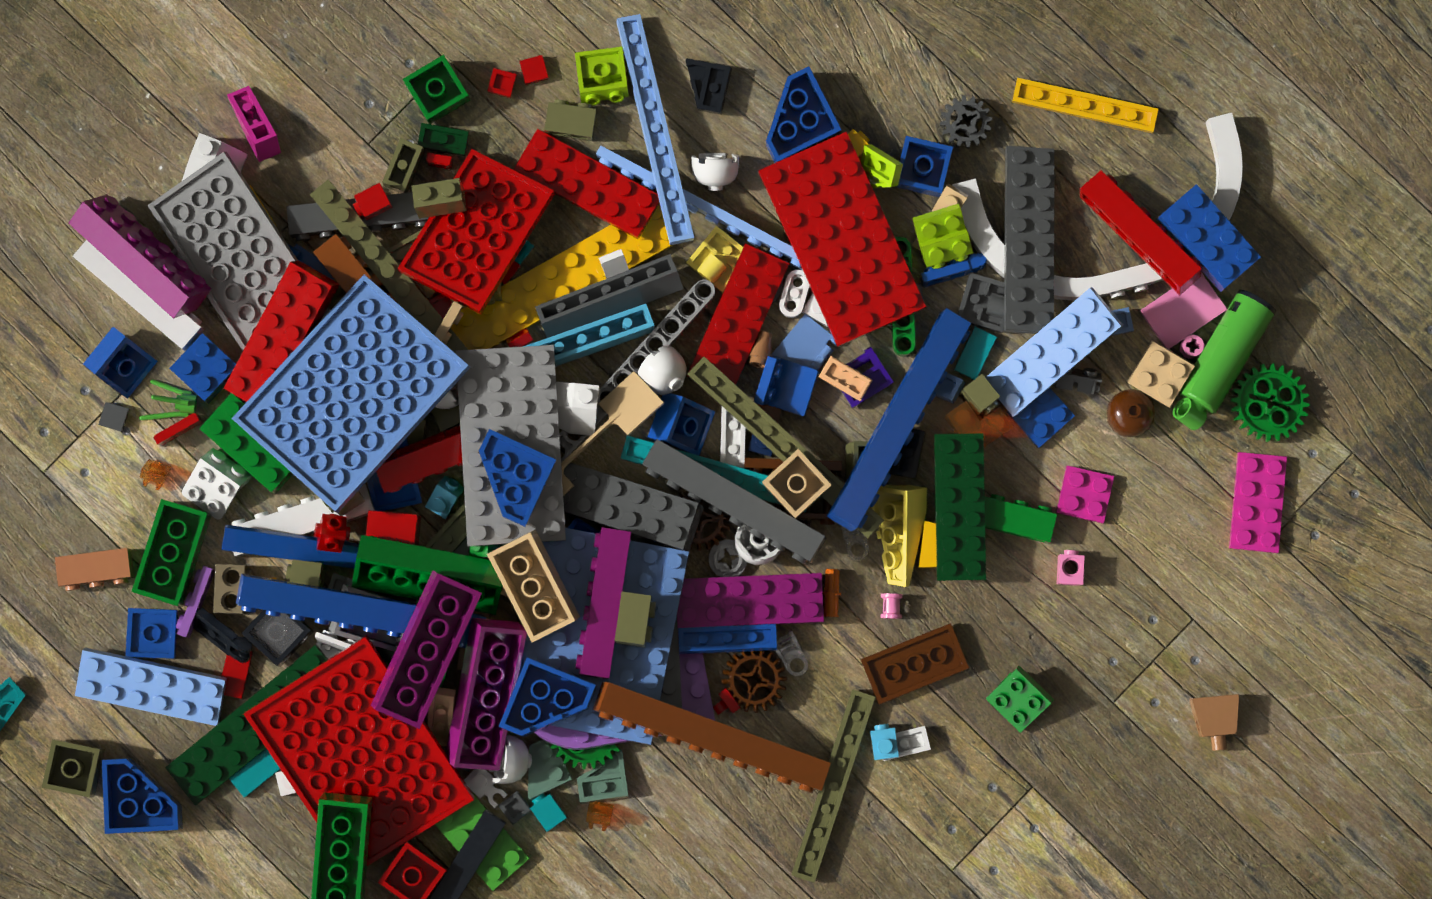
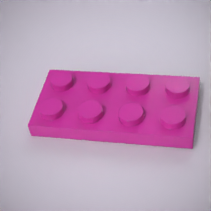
[1229,452,1287,553]

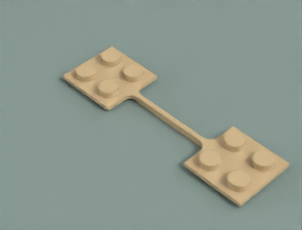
[561,371,664,496]

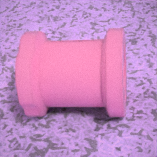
[1179,335,1204,359]
[881,593,903,619]

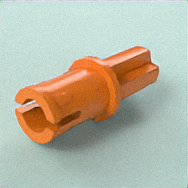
[823,569,841,617]

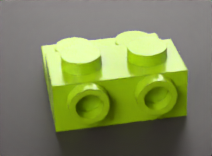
[575,46,629,106]
[912,203,973,269]

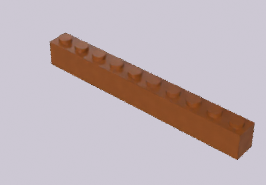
[593,682,831,793]

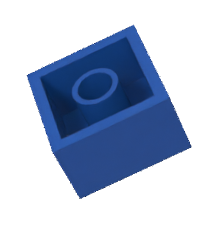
[895,136,953,198]
[169,333,236,404]

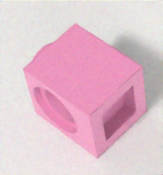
[1057,550,1085,586]

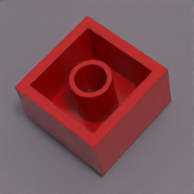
[366,510,421,546]
[378,841,448,899]

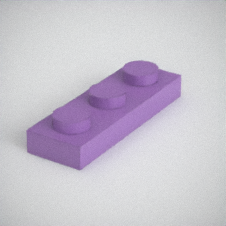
[176,566,215,638]

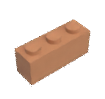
[55,548,135,591]

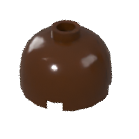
[1107,389,1155,437]

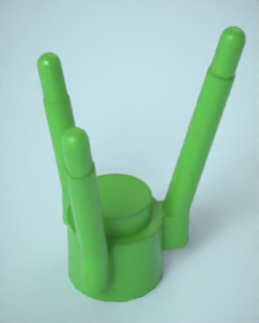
[139,379,197,420]

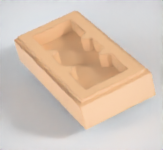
[819,356,873,401]

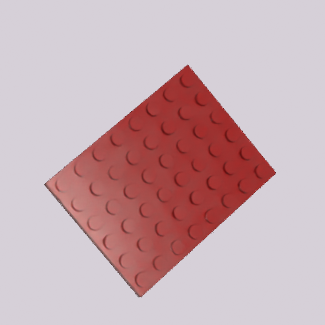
[244,635,475,866]

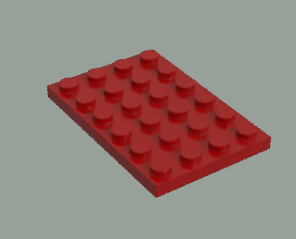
[397,149,555,314]

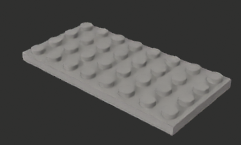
[147,152,331,351]
[456,345,566,547]

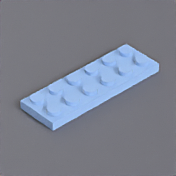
[985,287,1123,417]
[75,648,227,726]

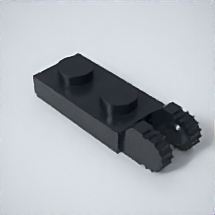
[193,608,253,663]

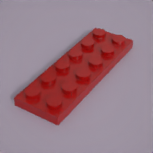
[513,129,660,239]
[686,243,789,385]

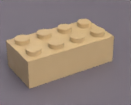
[487,529,580,642]

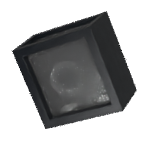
[242,610,314,667]

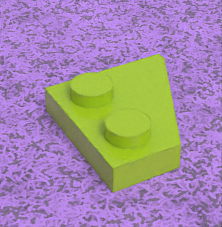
[861,144,903,188]

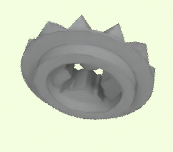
[709,540,747,577]

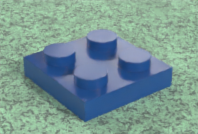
[1006,387,1075,448]
[125,608,178,659]

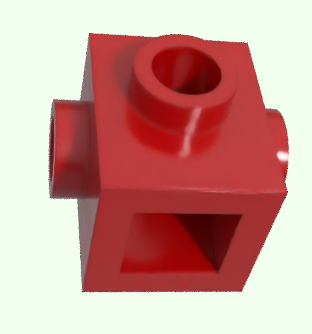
[314,514,350,553]

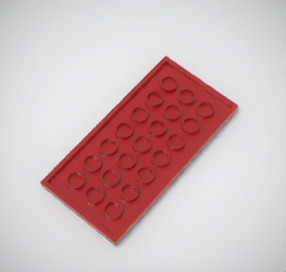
[758,131,926,347]

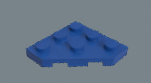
[479,429,556,527]

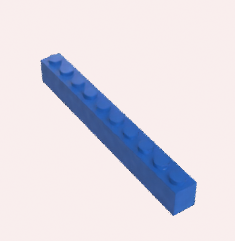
[826,308,971,531]
[236,574,486,648]

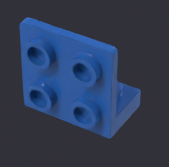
[754,356,819,416]

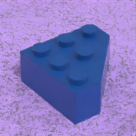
[766,66,842,163]
[499,657,597,737]
[102,759,183,834]

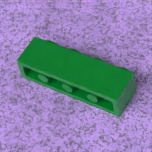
[985,494,1057,544]

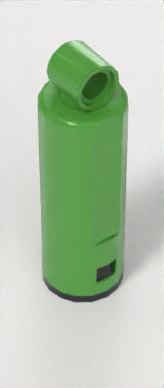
[1173,289,1276,430]

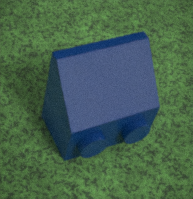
[83,327,158,399]
[648,393,715,456]

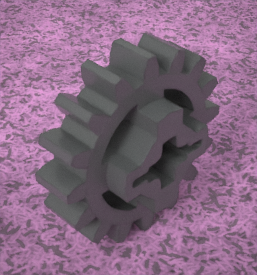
[940,95,992,149]

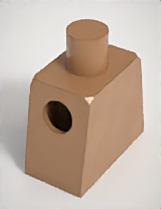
[1189,694,1239,751]

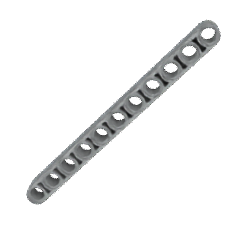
[559,280,715,463]

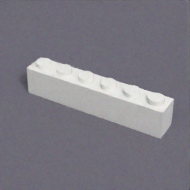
[73,240,204,351]
[231,484,375,557]

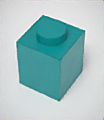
[530,793,568,832]

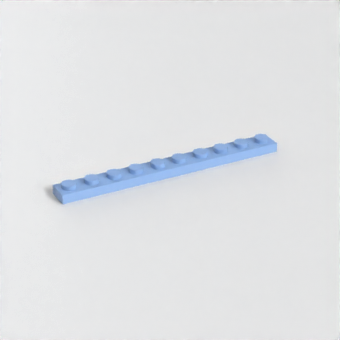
[616,14,694,245]
[596,146,802,270]

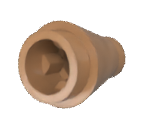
[748,331,772,369]

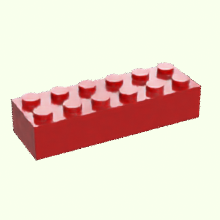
[224,260,340,402]

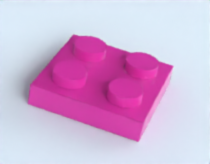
[1056,466,1114,524]

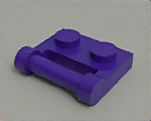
[841,347,893,409]

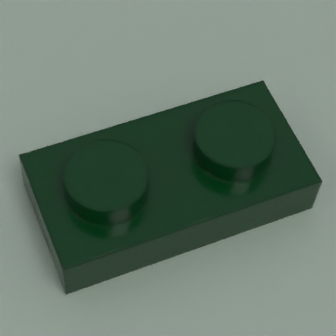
[417,123,469,156]

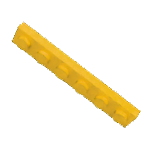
[1012,78,1158,133]

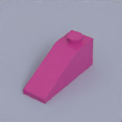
[227,86,281,162]

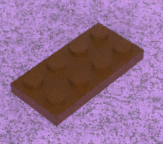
[860,623,969,705]

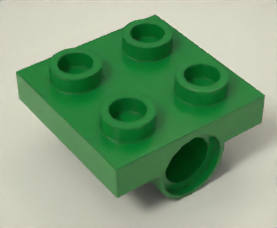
[986,666,1054,733]

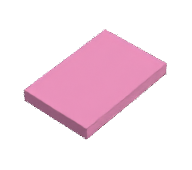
[1140,272,1227,349]

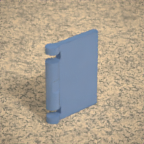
[771,314,837,370]

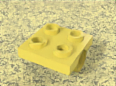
[686,226,743,293]

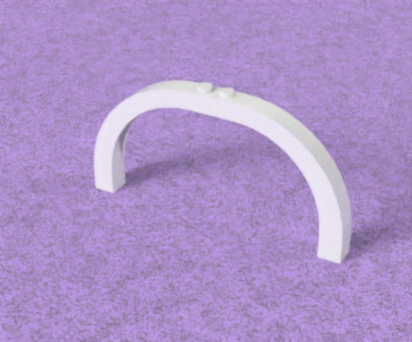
[952,113,1243,300]

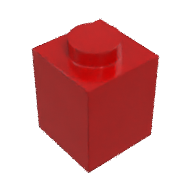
[353,183,393,220]

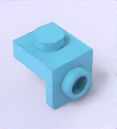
[425,476,464,519]
[870,724,899,760]

